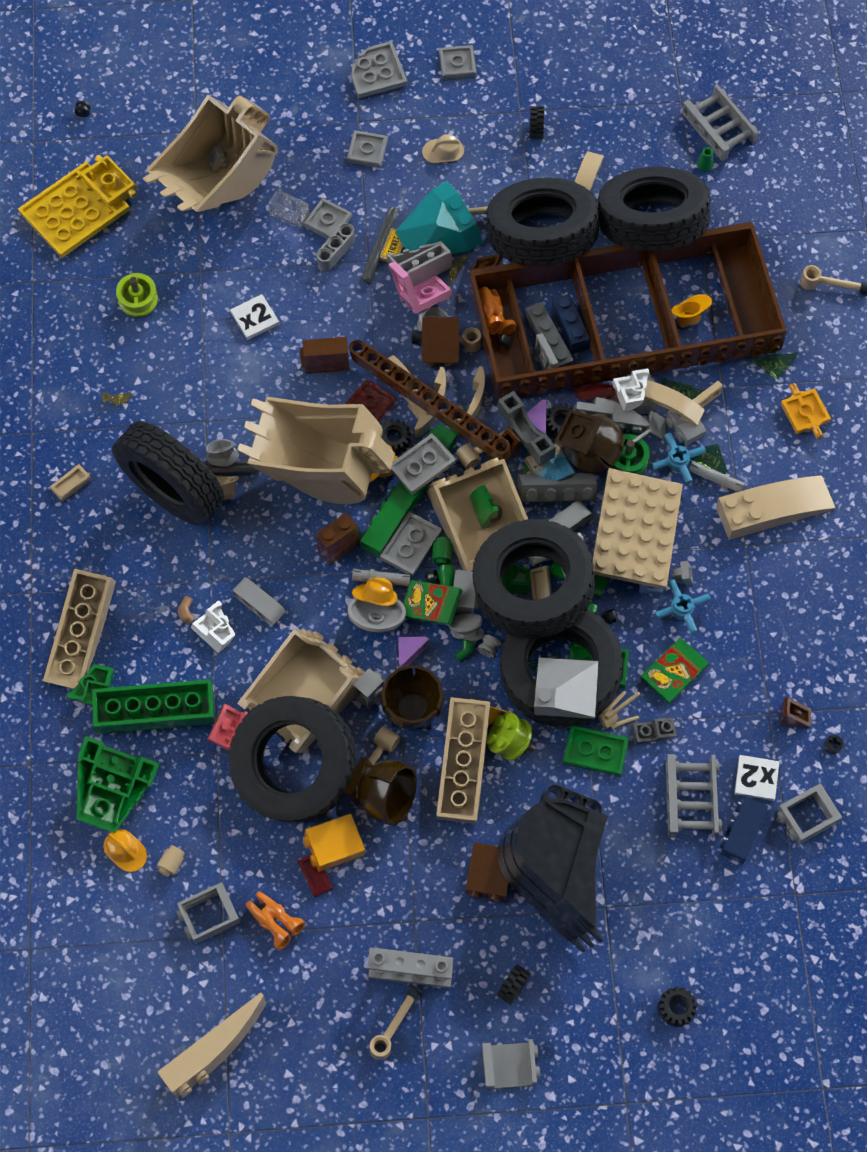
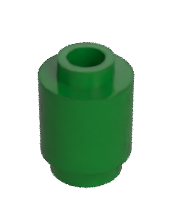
[432,537,452,566]

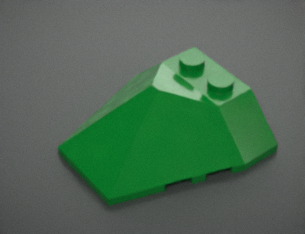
[76,736,159,833]

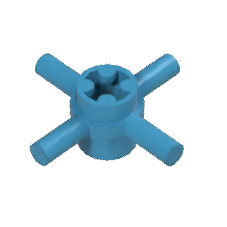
[651,433,706,484]
[654,579,711,634]

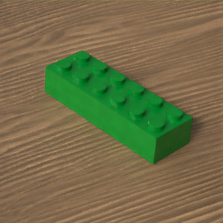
[92,679,215,734]

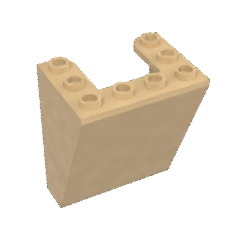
[425,457,528,571]
[237,628,365,753]

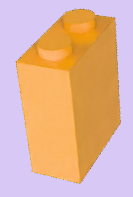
[303,814,365,872]

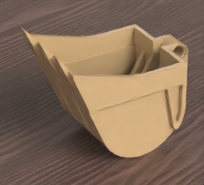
[143,95,278,212]
[237,397,395,504]

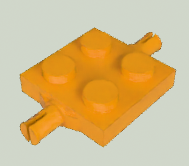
[780,383,831,439]

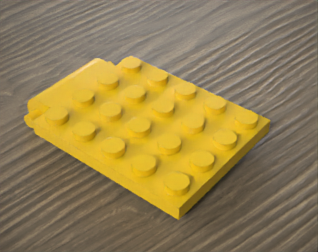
[18,155,137,258]

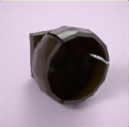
[554,409,625,474]
[380,665,445,730]
[344,757,417,826]

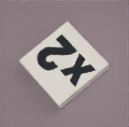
[230,294,280,340]
[734,755,779,801]

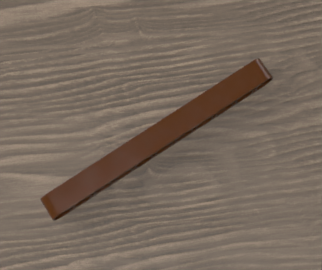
[349,340,511,461]

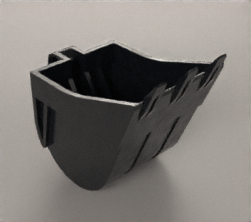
[497,785,608,953]

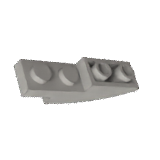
[573,397,649,433]

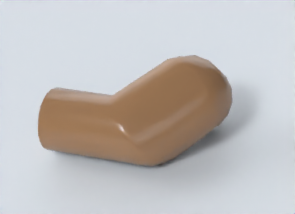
[178,596,194,624]

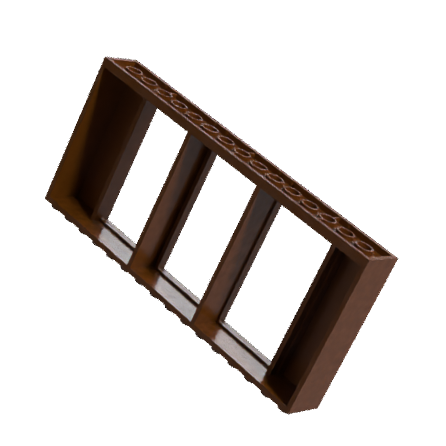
[469,222,787,401]

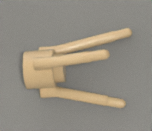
[598,691,640,730]

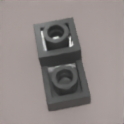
[631,717,677,744]

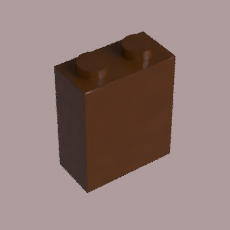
[422,317,459,366]
[300,337,350,374]
[316,512,360,566]
[465,842,509,903]

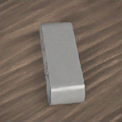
[316,223,355,271]
[549,501,592,532]
[232,577,286,626]

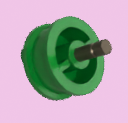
[607,434,650,475]

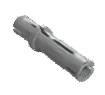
[689,461,745,492]
[352,569,410,587]

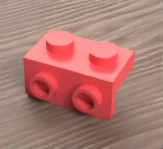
[207,704,248,750]

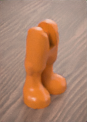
[479,287,517,336]
[245,891,306,951]

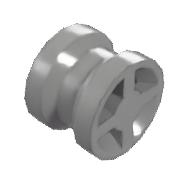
[477,635,501,658]

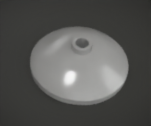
[348,598,406,633]

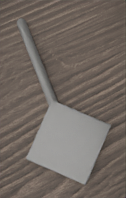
[633,410,666,443]

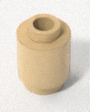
[157,845,185,877]

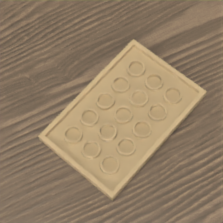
[592,468,683,589]

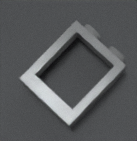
[777,783,842,845]
[176,882,240,944]

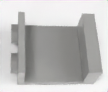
[482,1039,540,1090]

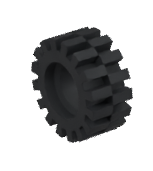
[529,106,544,139]
[546,403,573,438]
[381,419,411,455]
[497,964,531,1005]
[658,986,697,1027]

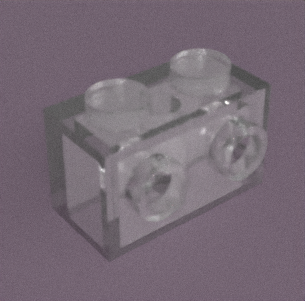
[268,189,309,229]

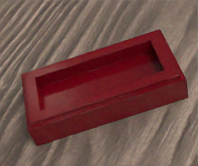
[297,854,333,898]

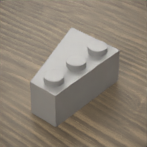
[386,241,453,287]

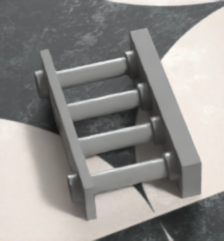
[681,84,758,161]
[665,754,722,838]
[367,947,453,988]

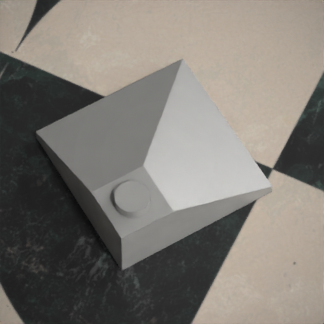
[534,658,598,719]

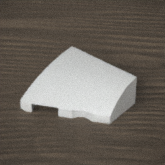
[612,369,649,412]
[191,601,235,653]

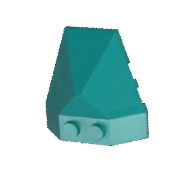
[395,181,483,255]

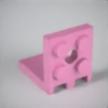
[388,261,453,314]

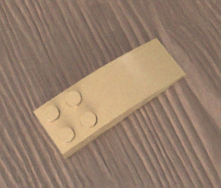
[716,475,835,540]
[43,569,116,689]
[436,697,490,824]
[158,993,267,1099]

